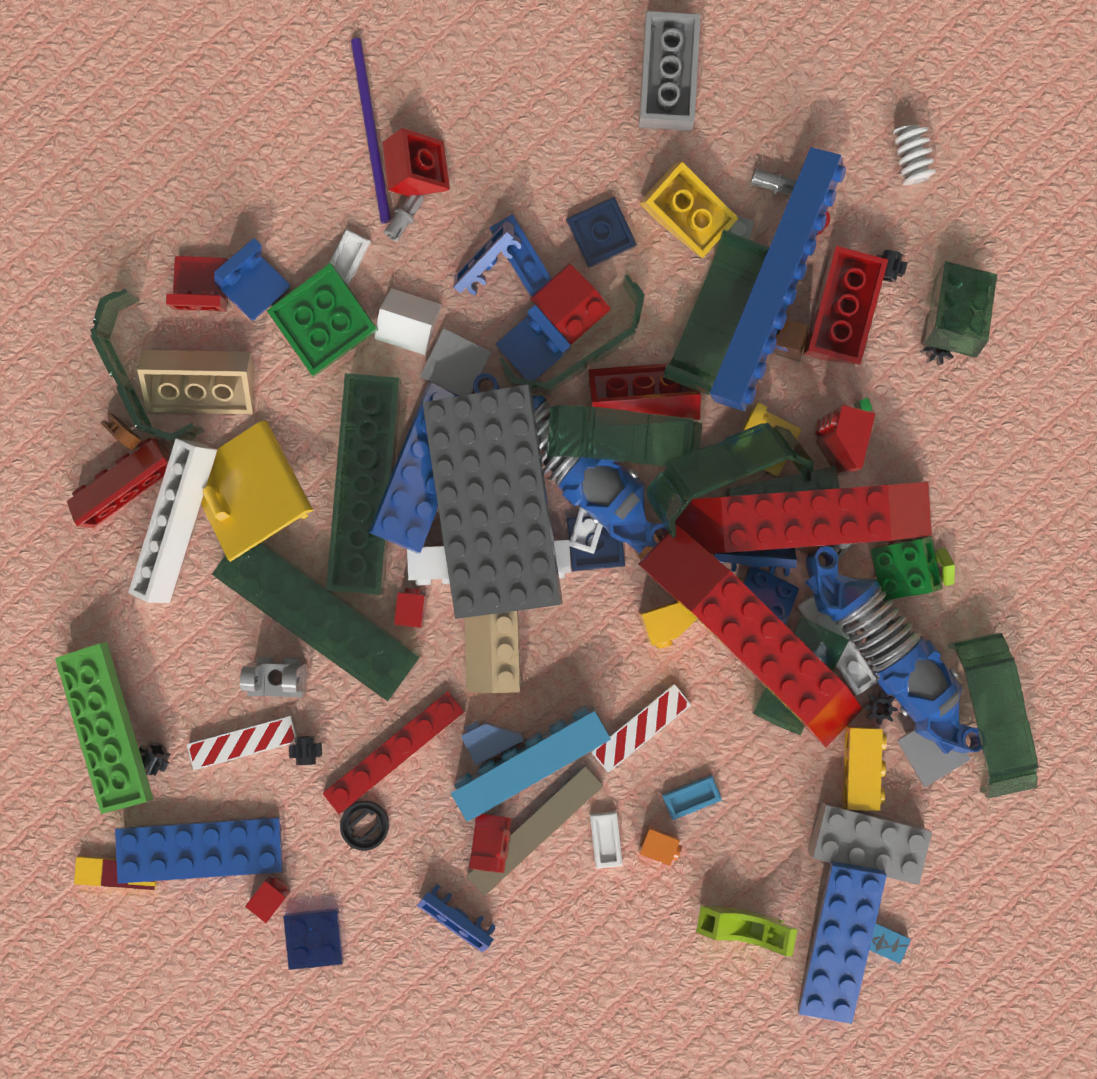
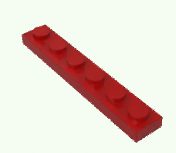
[322,691,465,814]

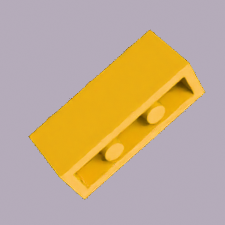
[843,726,887,811]

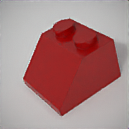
[382,128,450,196]
[529,263,611,345]

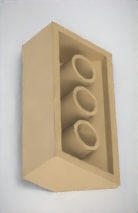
[137,350,254,414]
[465,611,520,693]

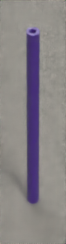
[351,38,391,224]

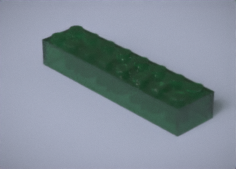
[326,373,402,595]
[211,541,422,702]

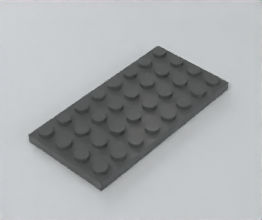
[422,385,563,619]

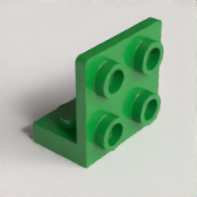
[871,536,943,601]

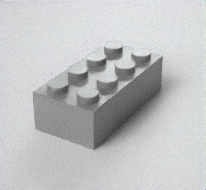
[639,11,701,131]
[808,800,932,885]

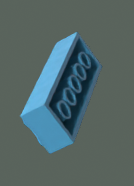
[451,705,611,822]

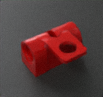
[469,814,511,873]

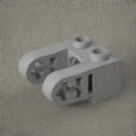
[240,657,307,697]

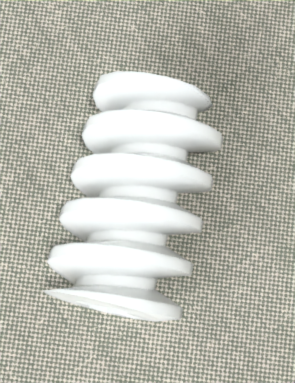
[893,125,936,185]

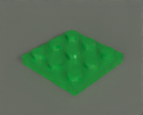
[267,263,379,377]

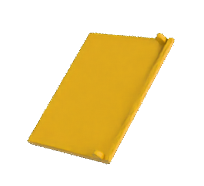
[201,421,313,562]

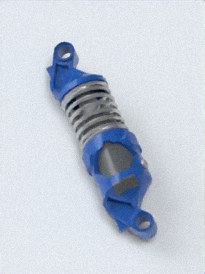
[473,373,671,554]
[805,546,986,754]

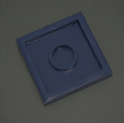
[566,197,637,269]
[567,516,625,572]

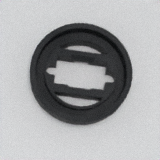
[340,801,389,851]

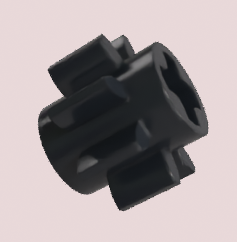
[877,250,908,282]
[920,331,956,366]
[862,691,898,725]
[289,736,322,765]
[139,742,171,776]

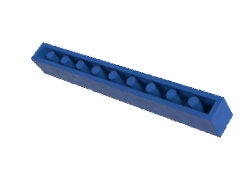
[710,147,846,412]

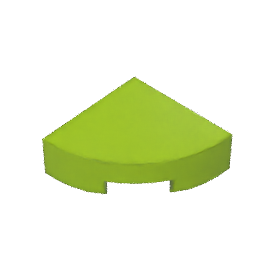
[936,547,955,586]

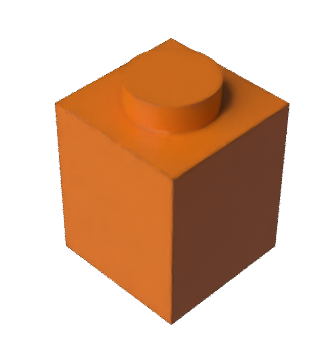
[638,825,682,866]

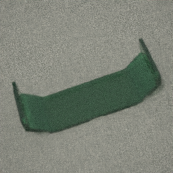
[663,230,769,395]
[499,274,645,395]
[90,289,205,442]
[547,405,702,473]
[646,423,814,538]
[948,632,1039,799]

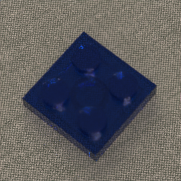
[283,908,344,970]

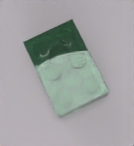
[924,261,997,358]

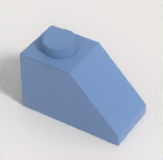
[461,720,524,765]

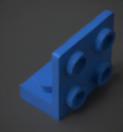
[214,238,290,321]
[496,305,571,384]
[744,567,799,625]

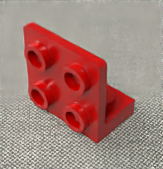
[166,256,228,312]

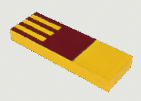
[74,856,157,890]

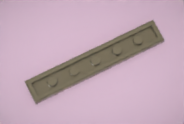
[467,766,603,896]

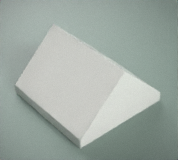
[374,288,442,355]

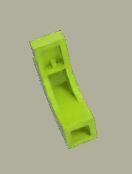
[696,906,798,956]

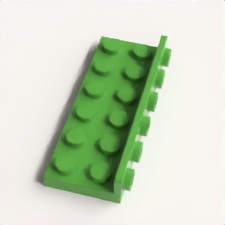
[55,642,153,814]

